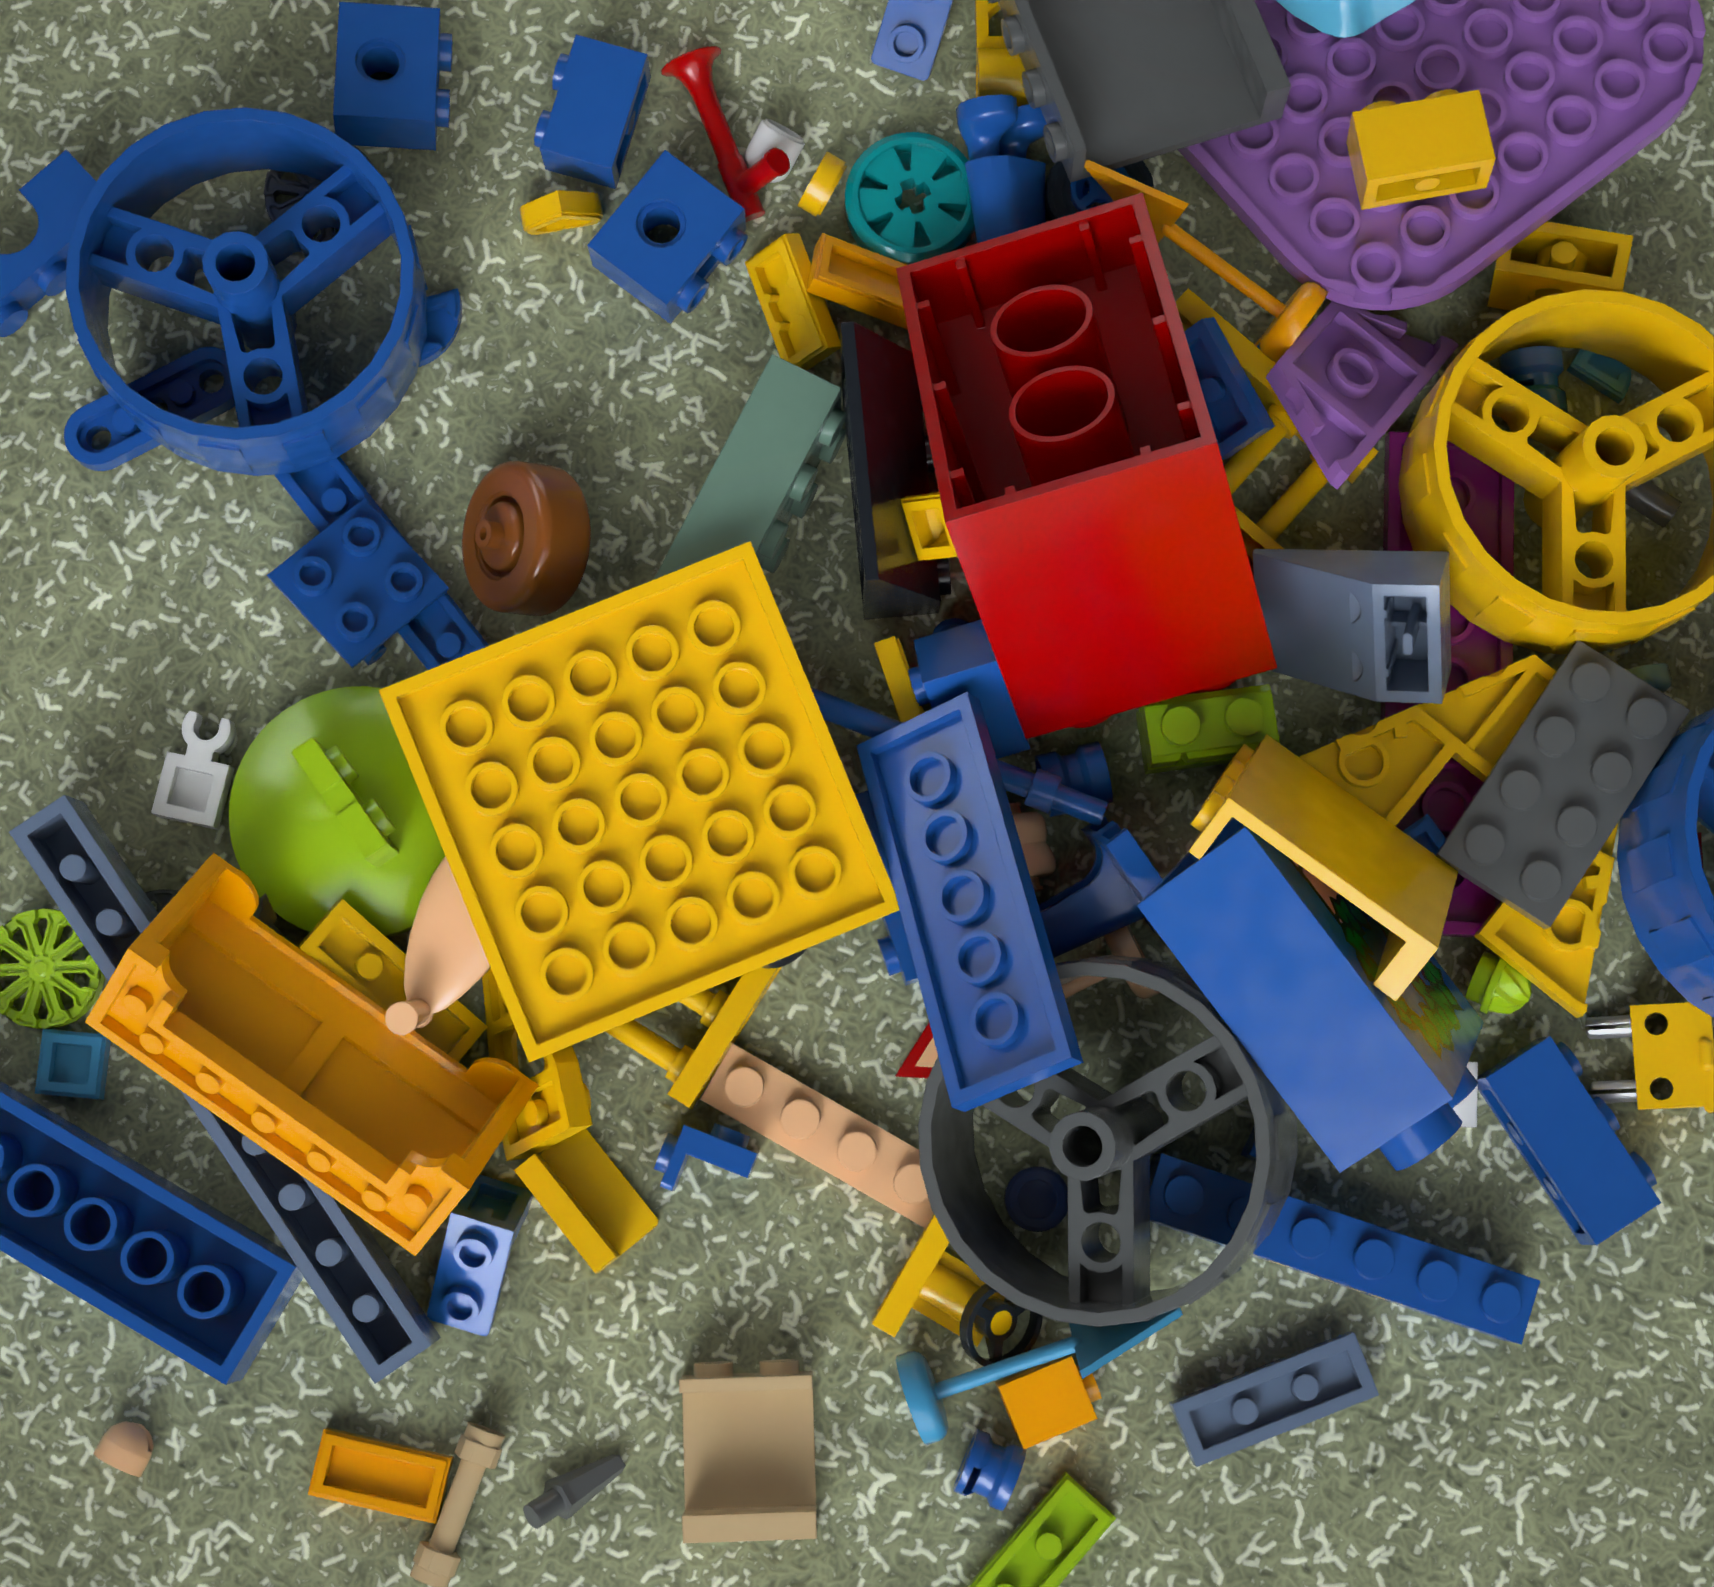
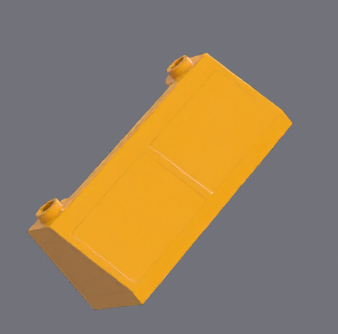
[85,852,539,1256]

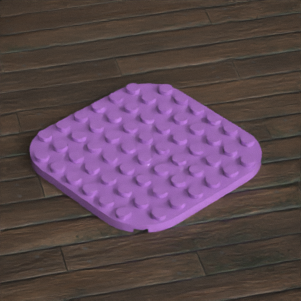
[1178,0,1706,311]

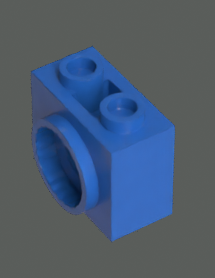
[333,1,453,151]
[587,150,748,324]

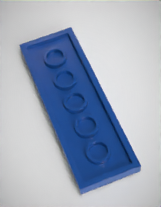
[856,692,1084,1112]

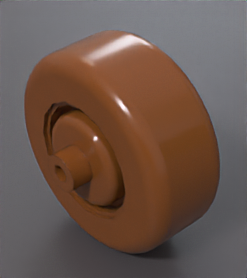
[462,461,591,616]

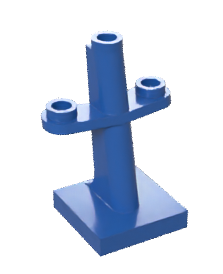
[1039,816,1162,958]

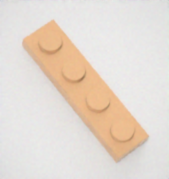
[700,1043,934,1229]

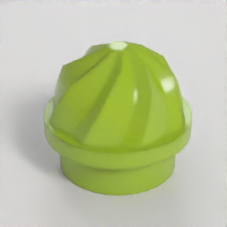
[1465,951,1532,1014]

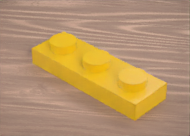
[297,899,488,1062]

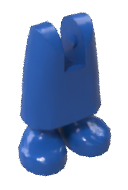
[956,94,1047,243]

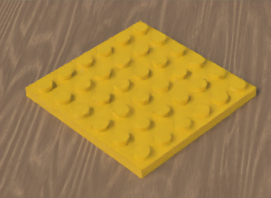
[379,541,900,1063]

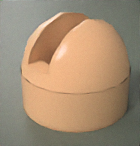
[93,1421,154,1477]

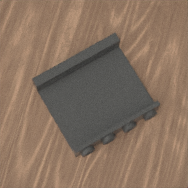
[988,0,1291,183]

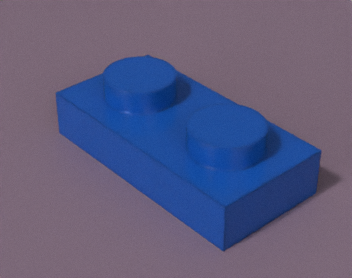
[1184,317,1275,460]

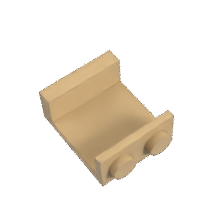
[679,1359,817,1543]

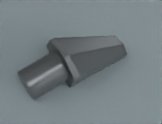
[523,1454,626,1529]

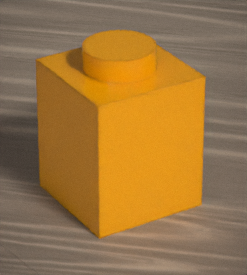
[995,1355,1102,1449]

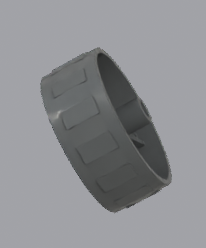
[918,955,1298,1327]

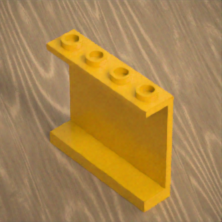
[1188,734,1458,1001]

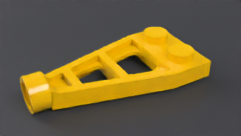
[482,967,593,1161]

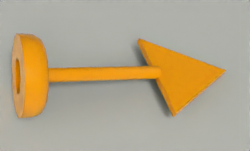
[1084,159,1328,363]

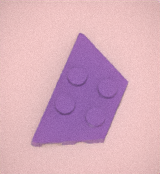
[1266,301,1459,490]

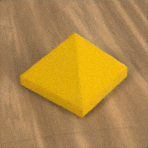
[901,492,958,561]

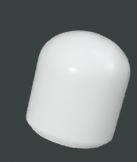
[744,118,805,183]

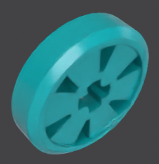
[845,132,975,265]

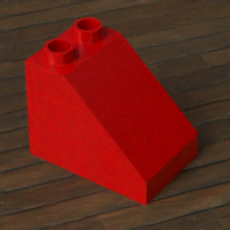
[896,192,1277,739]

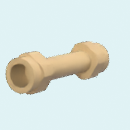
[410,1422,505,1587]

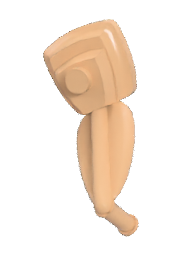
[385,856,490,1035]

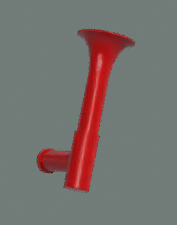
[661,46,790,222]

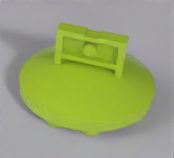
[229,686,445,938]

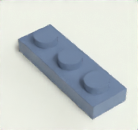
[1169,1331,1379,1467]

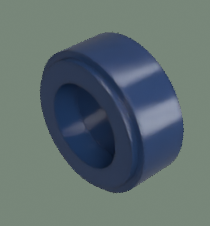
[1004,1166,1068,1232]

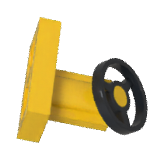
[871,1214,1043,1366]

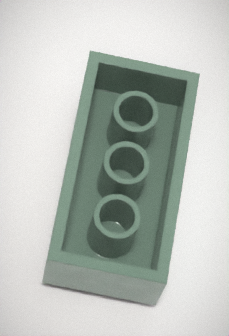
[654,354,847,579]

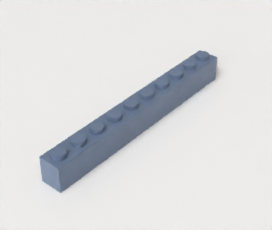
[9,795,441,1384]

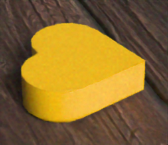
[519,190,603,235]

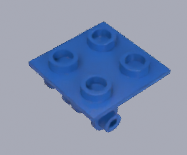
[267,497,449,669]

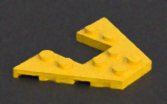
[1299,654,1623,1018]

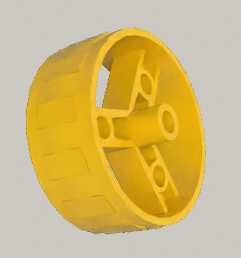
[1398,289,1714,654]

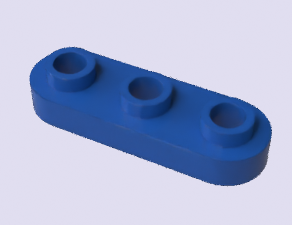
[64,347,235,471]

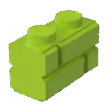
[1136,684,1279,774]

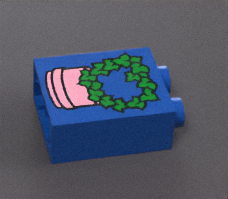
[1137,818,1484,1173]

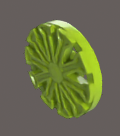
[0,908,105,1029]

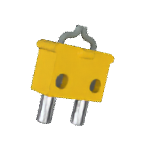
[1585,1002,1714,1113]

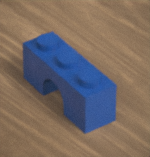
[0,149,96,337]

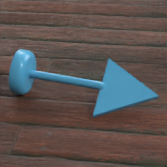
[896,1308,1183,1445]

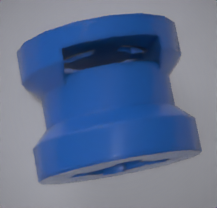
[953,1428,1027,1511]

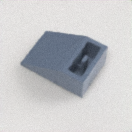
[1253,549,1451,704]

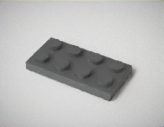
[1436,641,1690,929]

